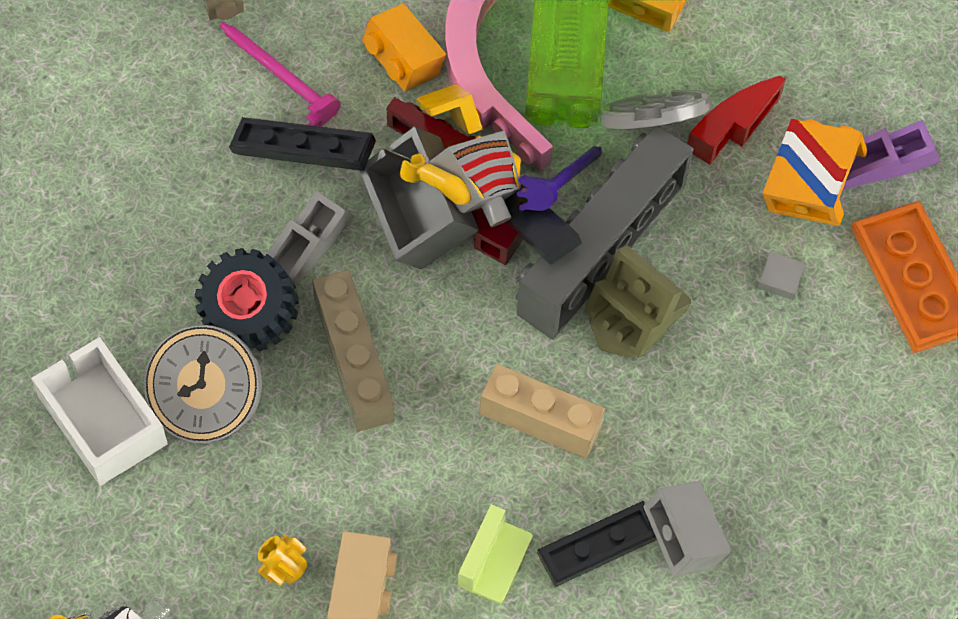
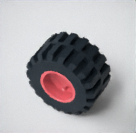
[195,248,299,351]

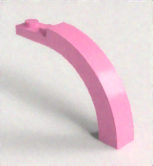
[445,0,553,172]

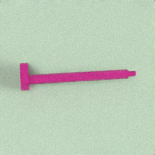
[220,22,341,127]

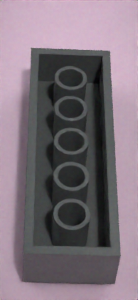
[516,126,693,340]

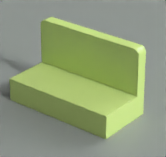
[458,504,533,604]

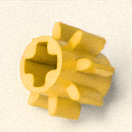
[257,534,307,586]

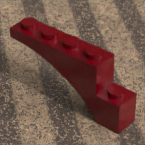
[387,97,524,266]

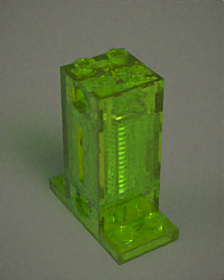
[525,0,608,128]

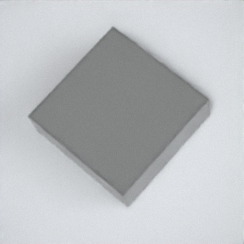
[757,251,806,300]

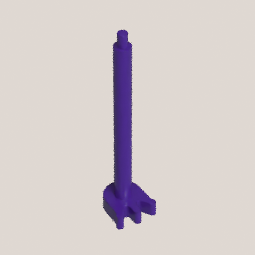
[517,146,602,211]

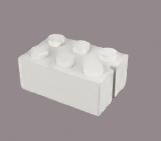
[32,337,167,486]

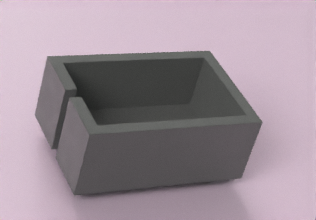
[360,127,479,270]

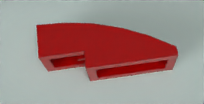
[687,75,786,165]

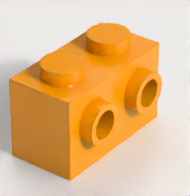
[362,3,447,92]

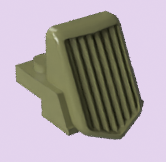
[584,245,691,358]

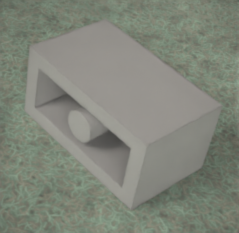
[643,481,731,578]

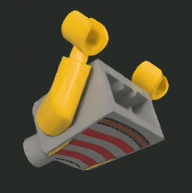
[400,130,521,227]

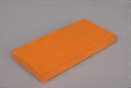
[851,200,958,353]

